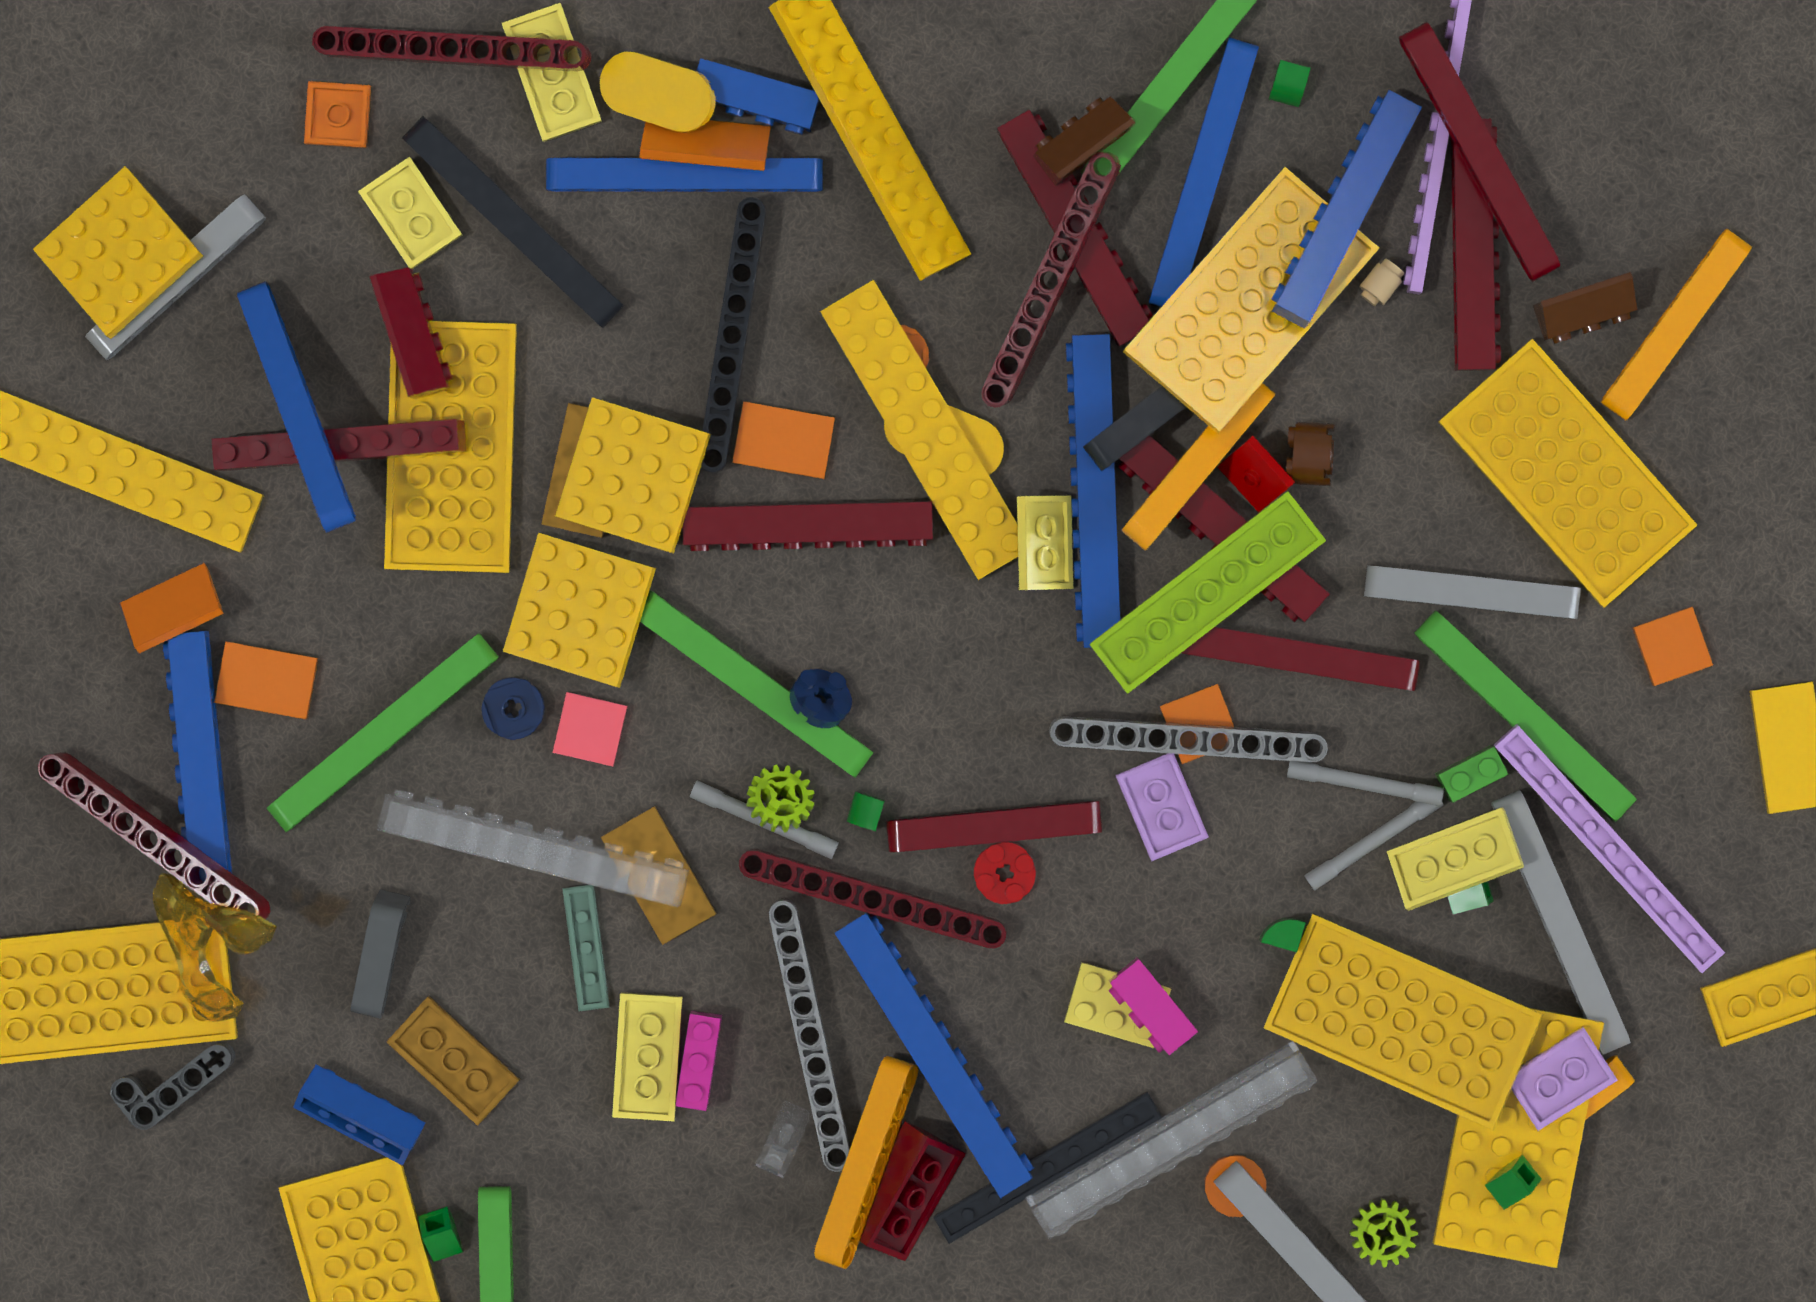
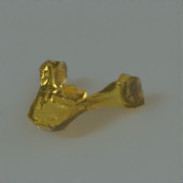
[153,873,277,1022]

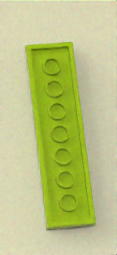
[1089,491,1326,694]

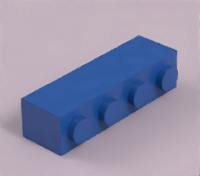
[697,58,820,135]
[293,1065,426,1166]

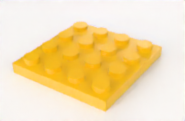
[33,166,203,339]
[555,397,711,553]
[503,533,656,688]

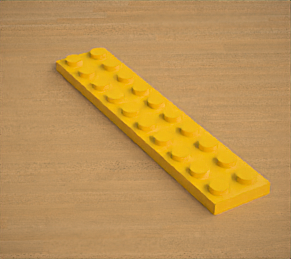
[768,0,971,281]
[820,280,1018,580]
[0,390,264,553]

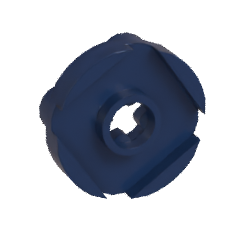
[790,669,852,728]
[482,677,545,740]

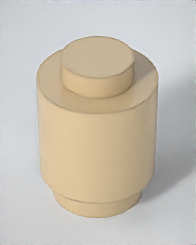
[1359,258,1405,306]

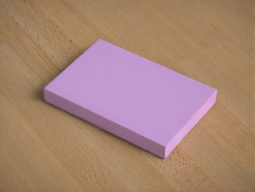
[1115,753,1209,861]
[1511,1027,1618,1131]

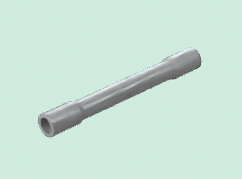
[1287,761,1444,806]
[690,780,839,859]
[1304,802,1444,891]

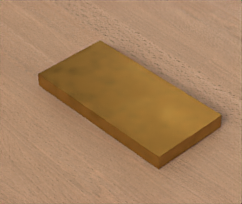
[541,403,604,538]
[601,806,717,945]
[386,996,520,1126]

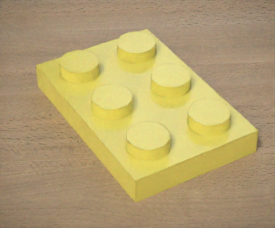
[358,157,463,269]
[1017,496,1073,590]
[1064,962,1171,1048]

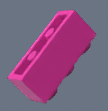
[1108,957,1198,1055]
[675,1011,722,1111]

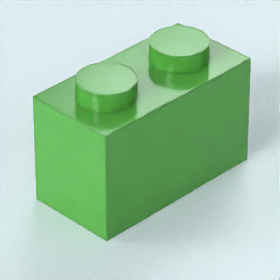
[1435,745,1508,803]

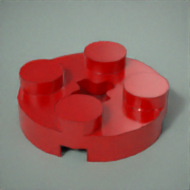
[974,842,1036,904]

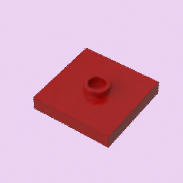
[1217,436,1295,513]

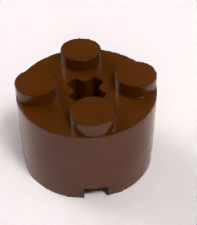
[1286,422,1335,486]

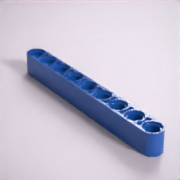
[1149,37,1259,307]
[546,158,823,192]
[237,281,356,533]

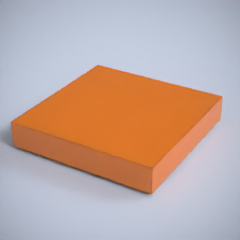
[304,81,371,148]
[1632,607,1713,686]
[1159,684,1234,764]

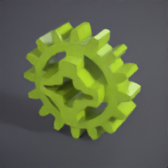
[746,765,815,833]
[1349,1198,1418,1268]

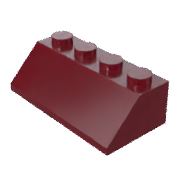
[369,267,453,399]
[860,1121,966,1261]

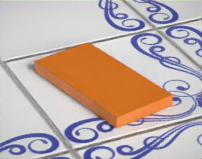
[640,120,771,171]

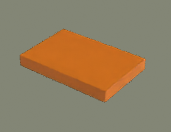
[732,401,835,479]
[120,563,224,654]
[214,641,318,719]

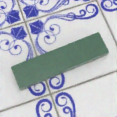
[562,884,610,1011]

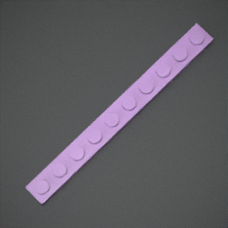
[1403,0,1472,294]
[1494,724,1725,973]

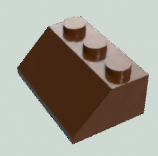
[1033,96,1136,186]
[1533,272,1637,344]

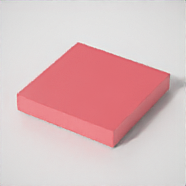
[553,692,628,767]

